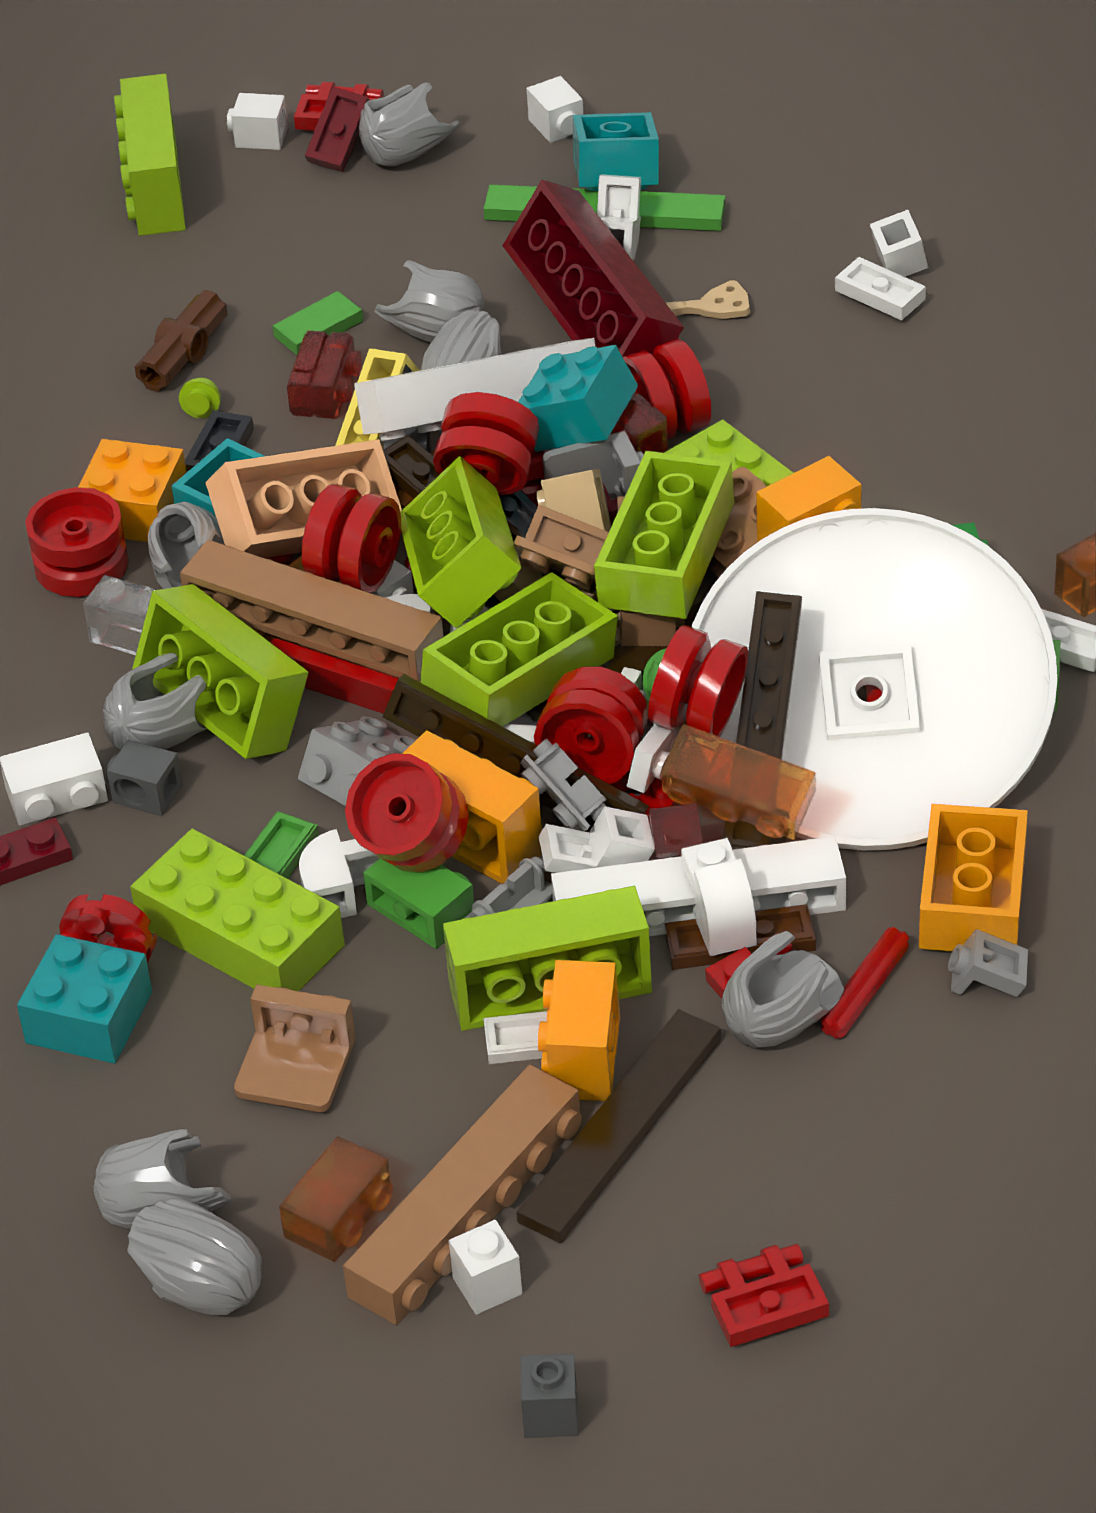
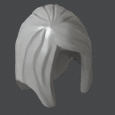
[359,82,460,166]
[374,260,484,342]
[421,310,502,370]
[148,502,225,589]
[103,653,207,750]
[721,931,844,1048]
[93,1129,232,1229]
[128,1199,262,1315]

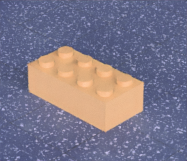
[205,440,402,558]

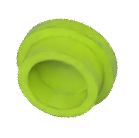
[179,378,221,419]

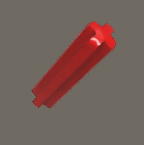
[821,927,909,1039]

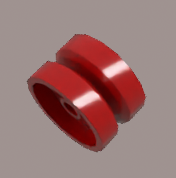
[623,338,712,446]
[433,392,540,495]
[302,484,401,593]
[25,487,129,597]
[648,625,749,744]
[533,667,649,784]
[345,753,469,872]

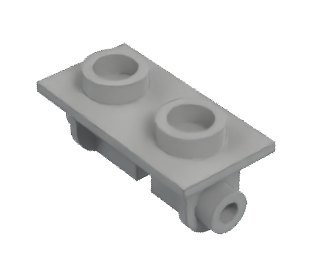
[521,739,607,832]
[465,857,553,918]

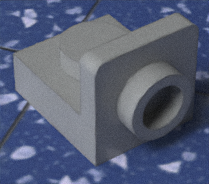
[948,929,1028,997]

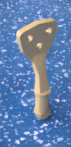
[666,280,750,319]

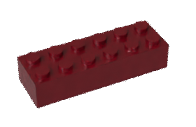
[502,179,684,357]

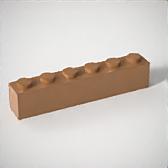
[180,540,443,682]
[343,1064,582,1326]

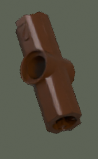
[135,290,228,392]

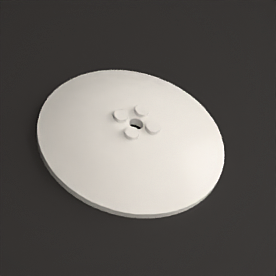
[692,508,1057,851]

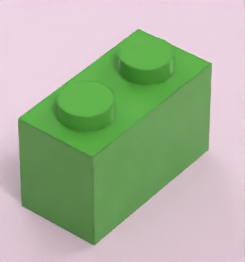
[363,858,474,950]

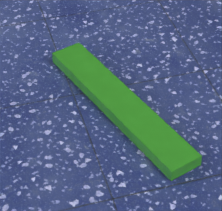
[484,184,725,231]

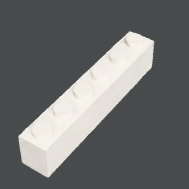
[354,338,595,441]
[551,836,846,936]

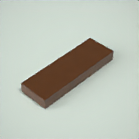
[664,904,816,970]

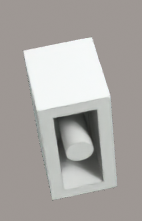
[0,732,108,826]

